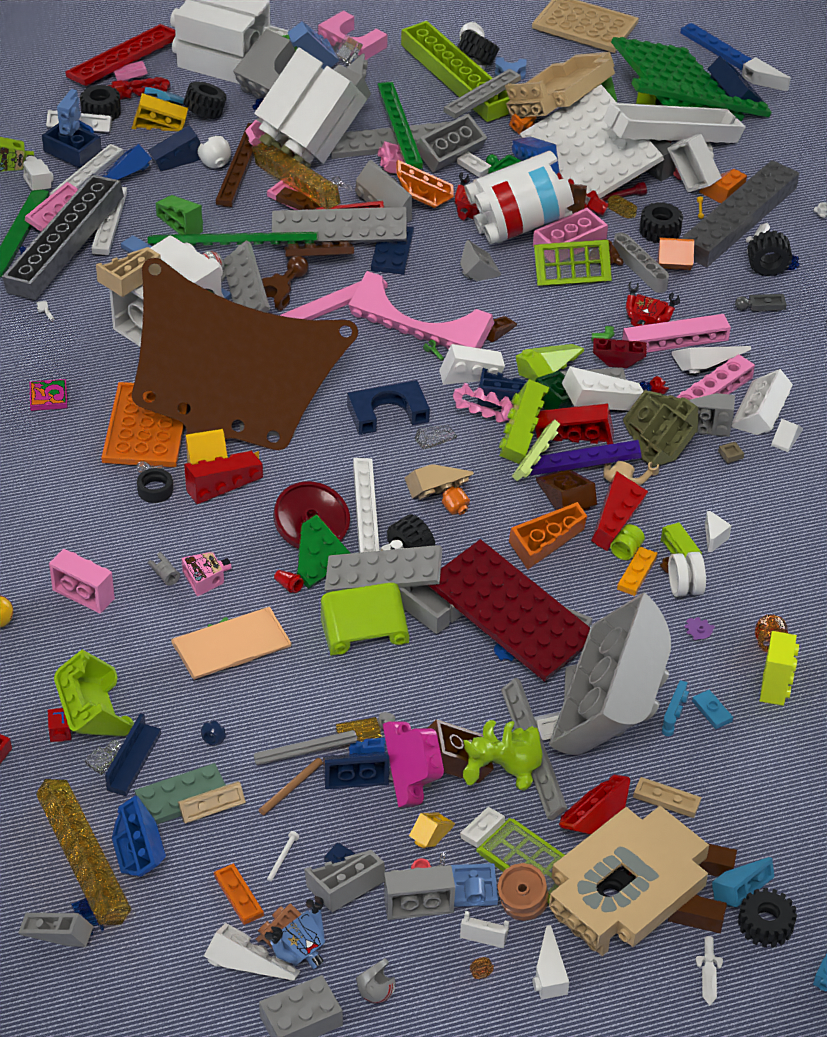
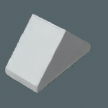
[771,419,803,452]
[705,511,732,552]

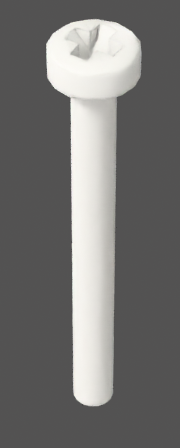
[267,831,299,882]

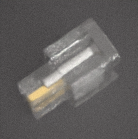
[333,34,363,66]

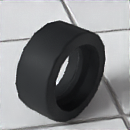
[137,468,173,503]

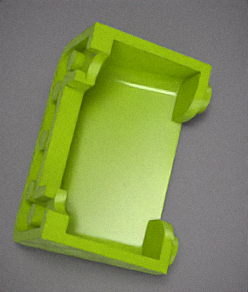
[321,583,409,656]
[54,649,134,736]

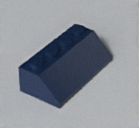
[707,56,765,103]

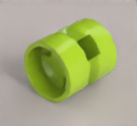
[610,524,645,561]

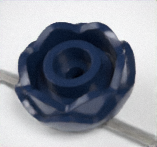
[201,721,226,745]

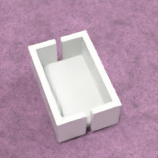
[667,134,722,192]

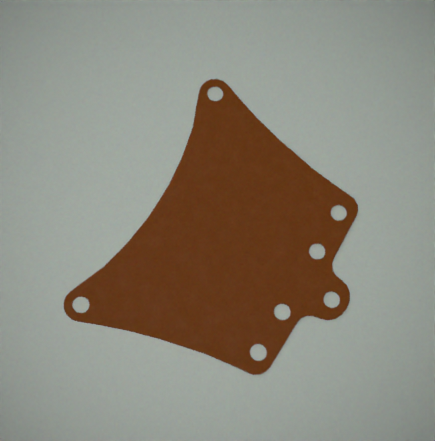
[132,258,358,451]

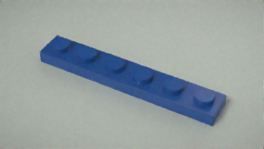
[680,23,752,70]

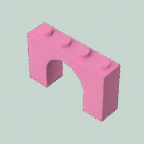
[318,10,387,60]

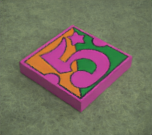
[29,379,67,411]

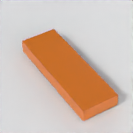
[214,863,264,925]

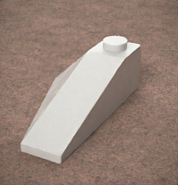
[672,346,751,374]
[204,923,301,980]

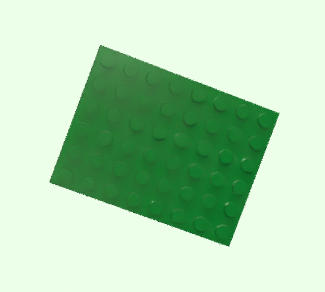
[611,37,744,121]

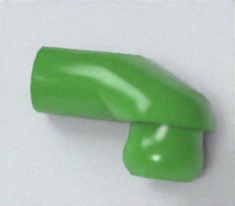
[591,326,615,342]

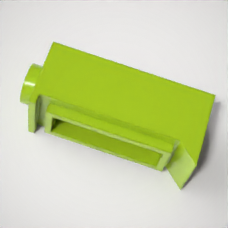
[660,522,702,558]

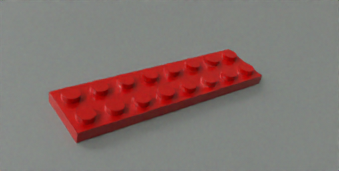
[65,24,176,86]

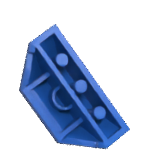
[112,795,166,877]

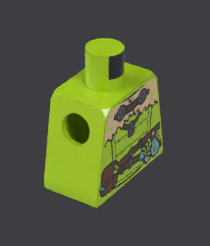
[0,137,34,172]

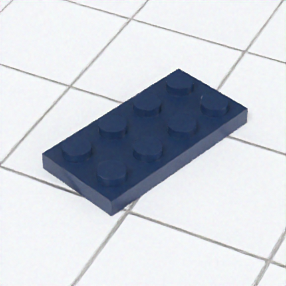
[371,226,414,275]

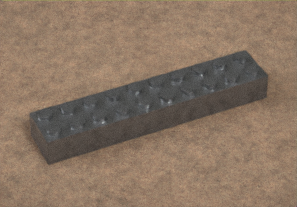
[681,160,799,267]
[2,174,124,300]

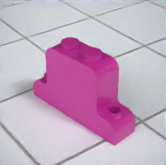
[383,721,444,807]

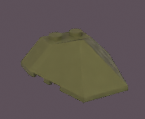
[623,390,698,467]

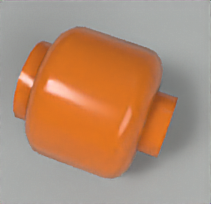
[442,486,470,515]

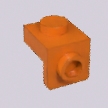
[509,114,537,135]

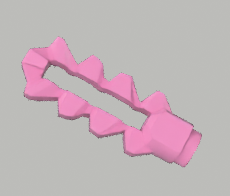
[453,383,514,423]

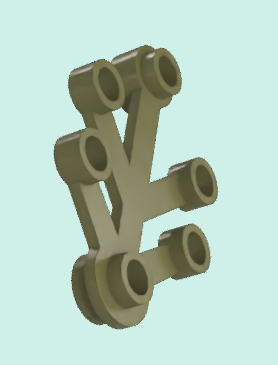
[259,132,312,174]

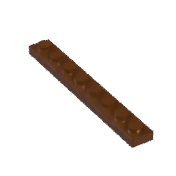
[216,123,257,207]

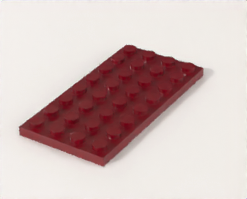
[428,539,590,682]

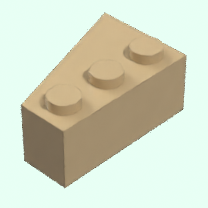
[96,247,161,297]

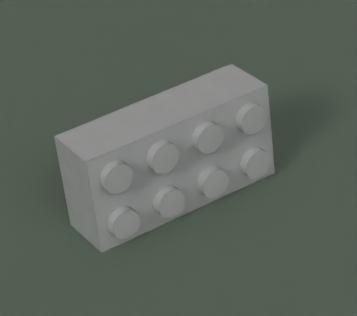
[416,113,487,173]

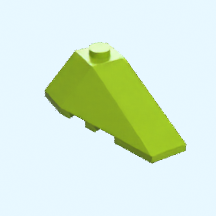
[515,344,584,381]

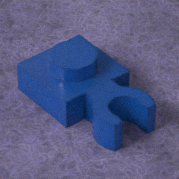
[349,737,386,754]

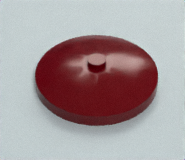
[273,481,350,549]

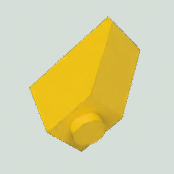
[409,812,455,848]

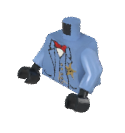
[265,896,325,969]

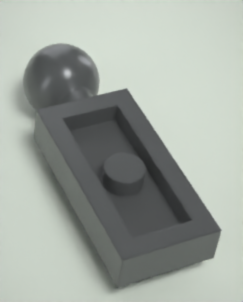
[735,294,787,311]

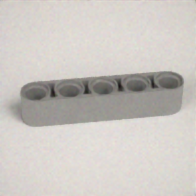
[613,233,669,293]

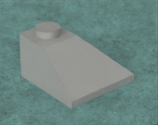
[460,240,501,281]

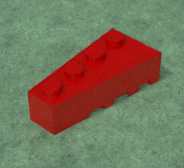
[184,450,263,504]

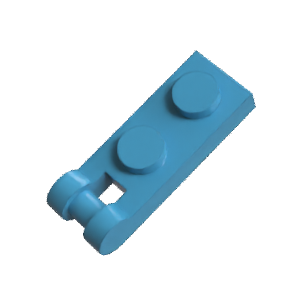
[662,680,689,736]

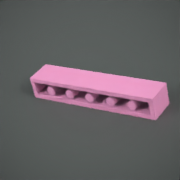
[622,314,731,352]

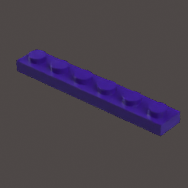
[530,440,642,476]

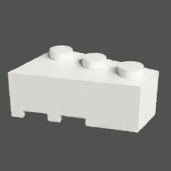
[439,344,505,385]

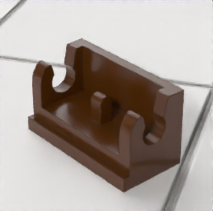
[567,183,587,214]

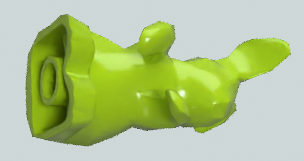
[463,720,543,791]

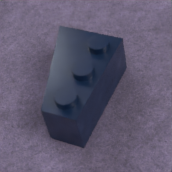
[477,368,527,409]

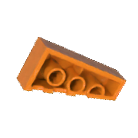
[509,502,587,570]

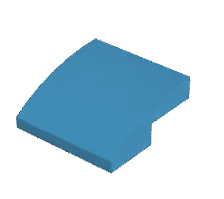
[145,87,184,105]

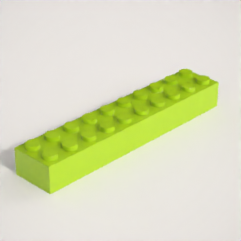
[401,21,510,122]

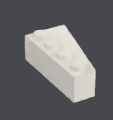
[562,367,643,411]

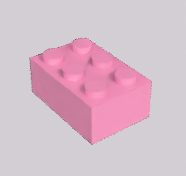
[49,549,115,614]

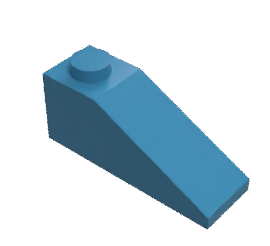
[712,857,774,907]

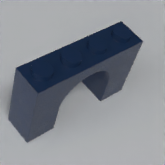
[347,380,430,435]

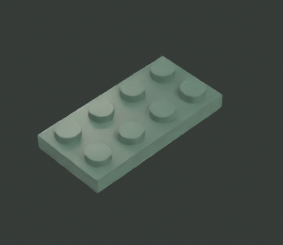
[134,763,226,824]

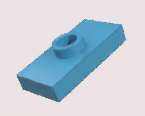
[692,689,733,729]

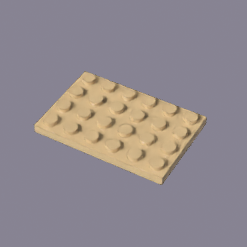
[532,0,639,53]

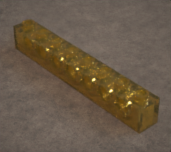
[252,142,341,209]
[36,779,131,925]

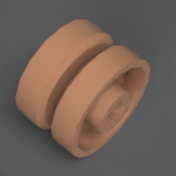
[497,863,549,921]

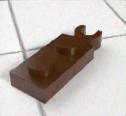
[276,187,321,210]

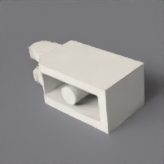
[23,156,53,190]

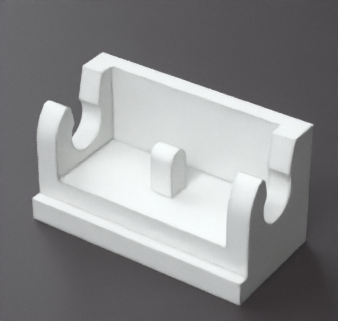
[460,911,509,948]

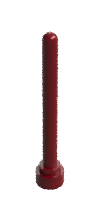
[600,182,647,201]

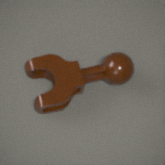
[262,256,309,311]

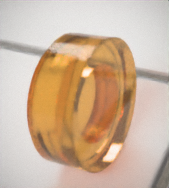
[470,957,494,979]

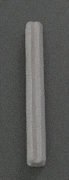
[254,730,357,765]

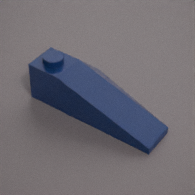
[102,144,152,180]

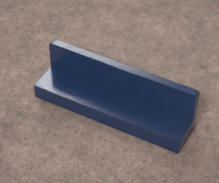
[105,713,161,796]

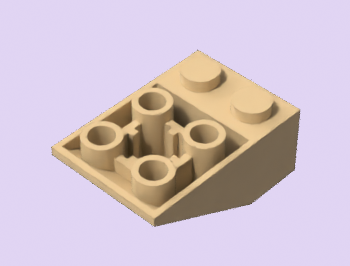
[405,464,474,500]

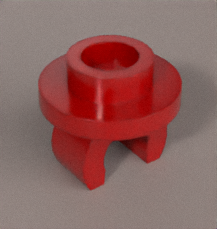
[649,376,669,394]

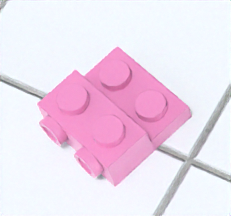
[378,141,404,174]

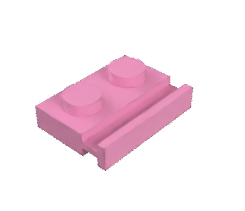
[114,61,148,81]

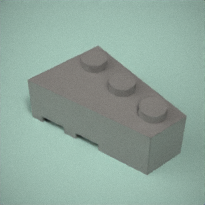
[304,850,385,912]

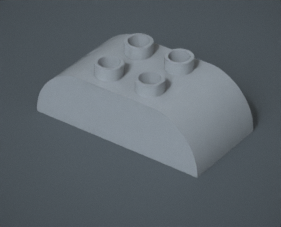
[549,592,671,755]

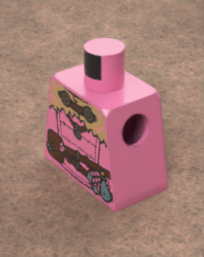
[182,552,232,596]

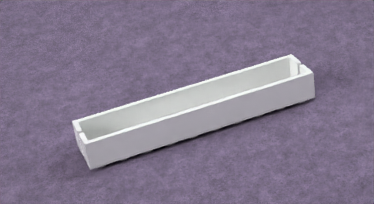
[603,103,746,144]

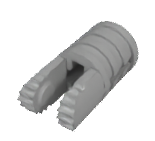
[147,552,180,586]

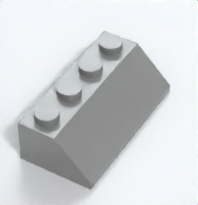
[355,160,412,222]

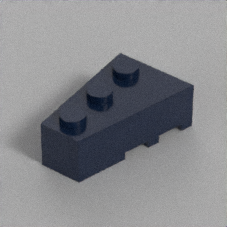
[148,125,201,172]

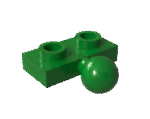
[486,154,521,174]

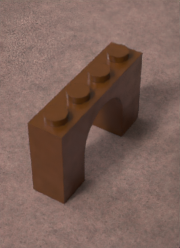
[668,843,737,934]

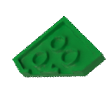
[296,515,351,589]

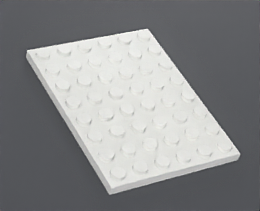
[520,85,664,204]

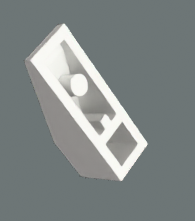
[533,925,569,1000]

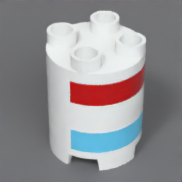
[464,151,574,244]

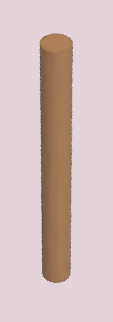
[259,758,323,815]

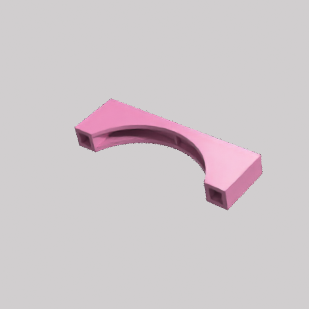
[348,271,494,350]

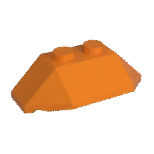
[396,160,454,208]

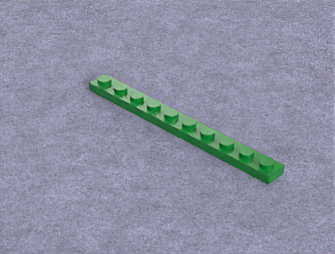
[631,78,772,117]
[377,82,423,169]
[147,232,318,246]

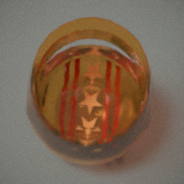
[755,614,789,652]

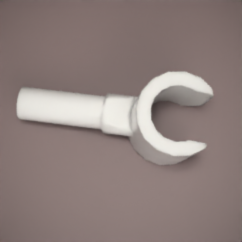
[37,301,54,321]

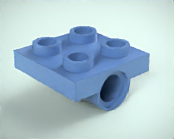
[451,863,498,907]

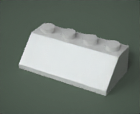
[732,369,793,435]

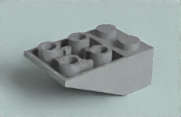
[689,393,735,437]

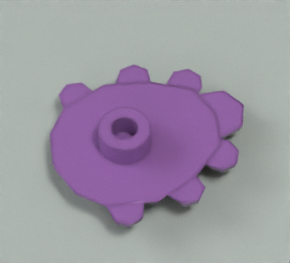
[684,617,715,640]

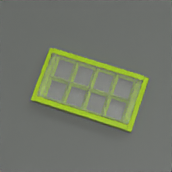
[534,240,612,286]
[476,818,565,903]

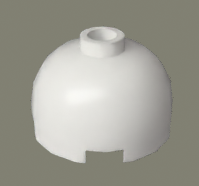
[198,136,231,168]

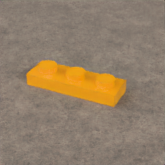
[617,547,658,596]

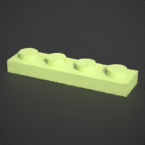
[512,420,560,481]

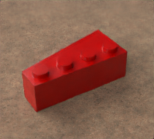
[535,403,614,445]
[591,471,648,551]

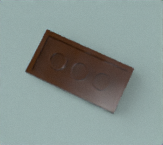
[284,241,354,257]

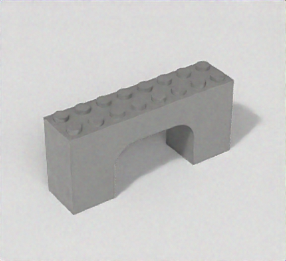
[233,29,371,100]

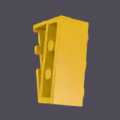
[131,93,188,131]

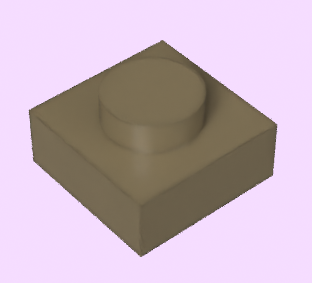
[718,442,744,463]

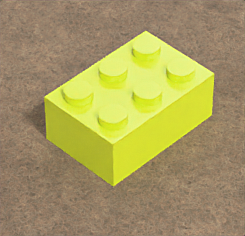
[759,631,799,706]

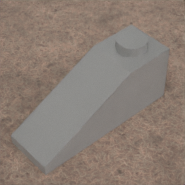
[18,913,93,947]

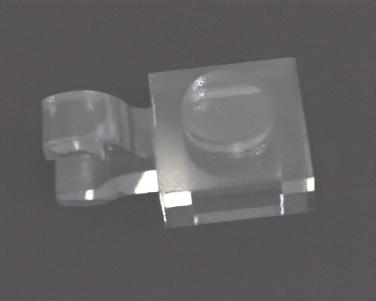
[85,739,121,775]

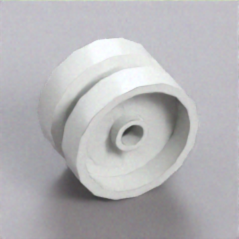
[668,552,706,597]

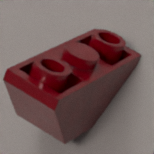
[593,338,647,368]

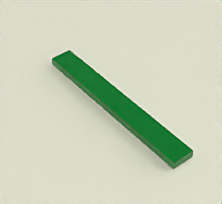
[0,190,49,277]

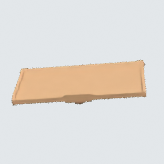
[171,607,291,680]

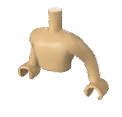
[603,461,659,486]

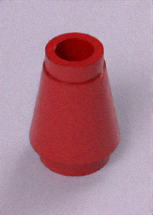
[274,570,303,593]

